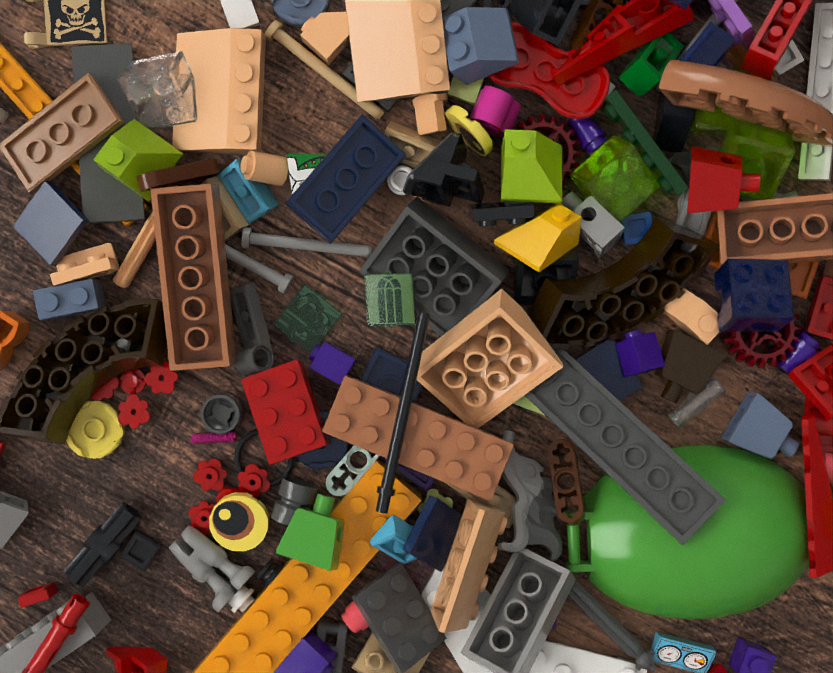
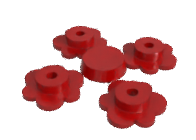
[91,361,179,429]
[188,458,270,535]

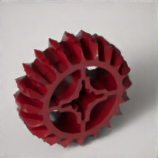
[512,114,582,188]
[720,289,802,369]

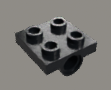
[468,201,534,226]

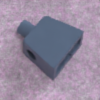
[720,391,799,459]

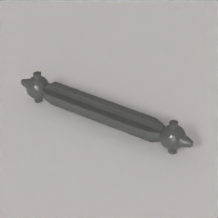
[564,566,656,672]

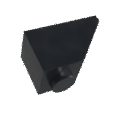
[653,92,694,153]

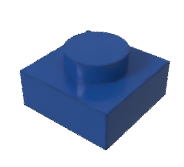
[619,212,652,246]

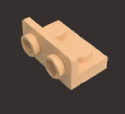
[50,243,120,286]

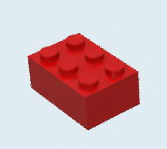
[241,359,331,465]

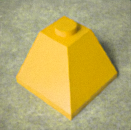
[494,203,582,272]

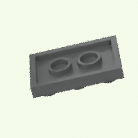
[351,563,447,673]

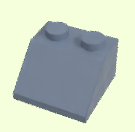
[442,7,519,85]

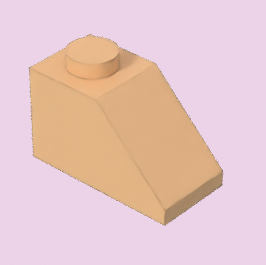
[300,12,350,66]
[663,288,728,345]

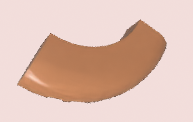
[659,60,833,147]

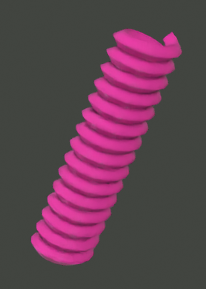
[190,431,237,445]

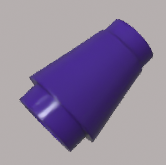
[568,117,609,156]
[777,330,821,374]

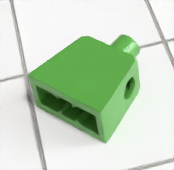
[276,493,344,571]

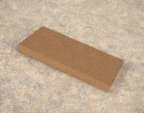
[0,73,125,194]

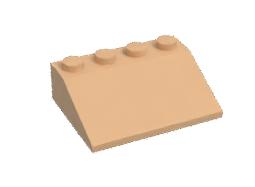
[345,0,450,103]
[172,28,266,155]
[416,289,563,428]
[430,498,507,633]

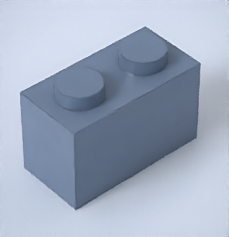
[33,279,107,321]

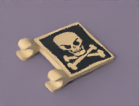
[24,0,108,49]

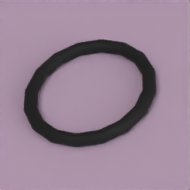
[234,429,294,487]

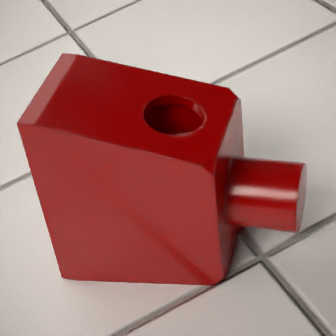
[687,147,760,213]

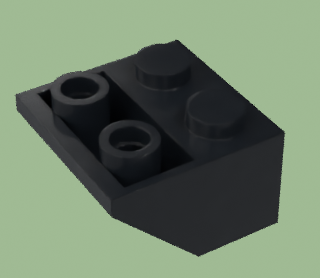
[508,0,583,46]

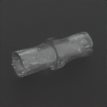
[667,377,725,429]

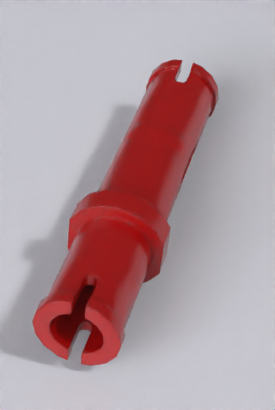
[22,593,90,673]

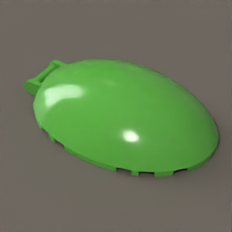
[563,445,809,620]

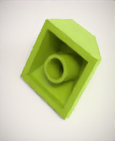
[93,119,184,202]
[501,129,562,203]

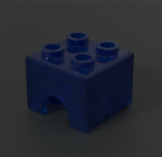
[714,259,794,332]

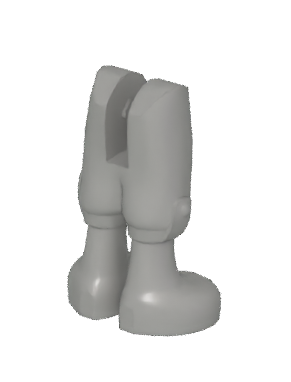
[169,525,255,613]

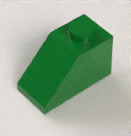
[619,32,684,98]

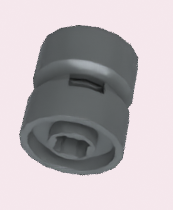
[200,393,245,434]
[271,476,319,526]

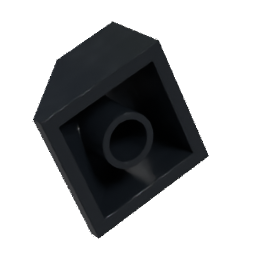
[514,246,579,304]

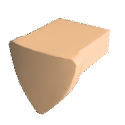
[412,93,448,135]

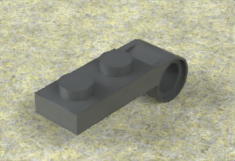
[230,283,274,376]

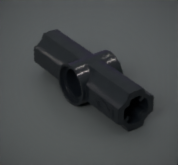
[64,502,143,587]

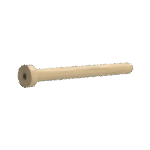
[264,20,384,119]

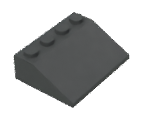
[359,197,509,336]

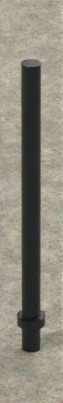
[375,312,430,514]

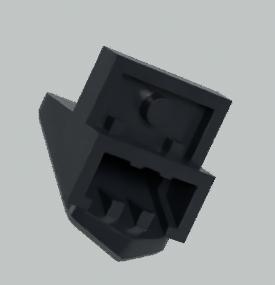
[403,132,485,207]

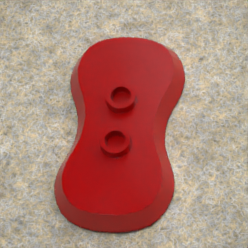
[488,22,610,119]

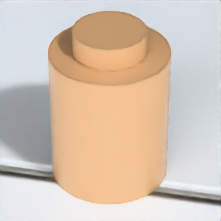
[240,150,289,186]

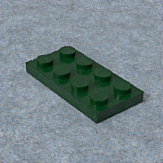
[603,90,689,196]

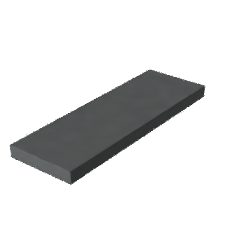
[71,43,146,224]

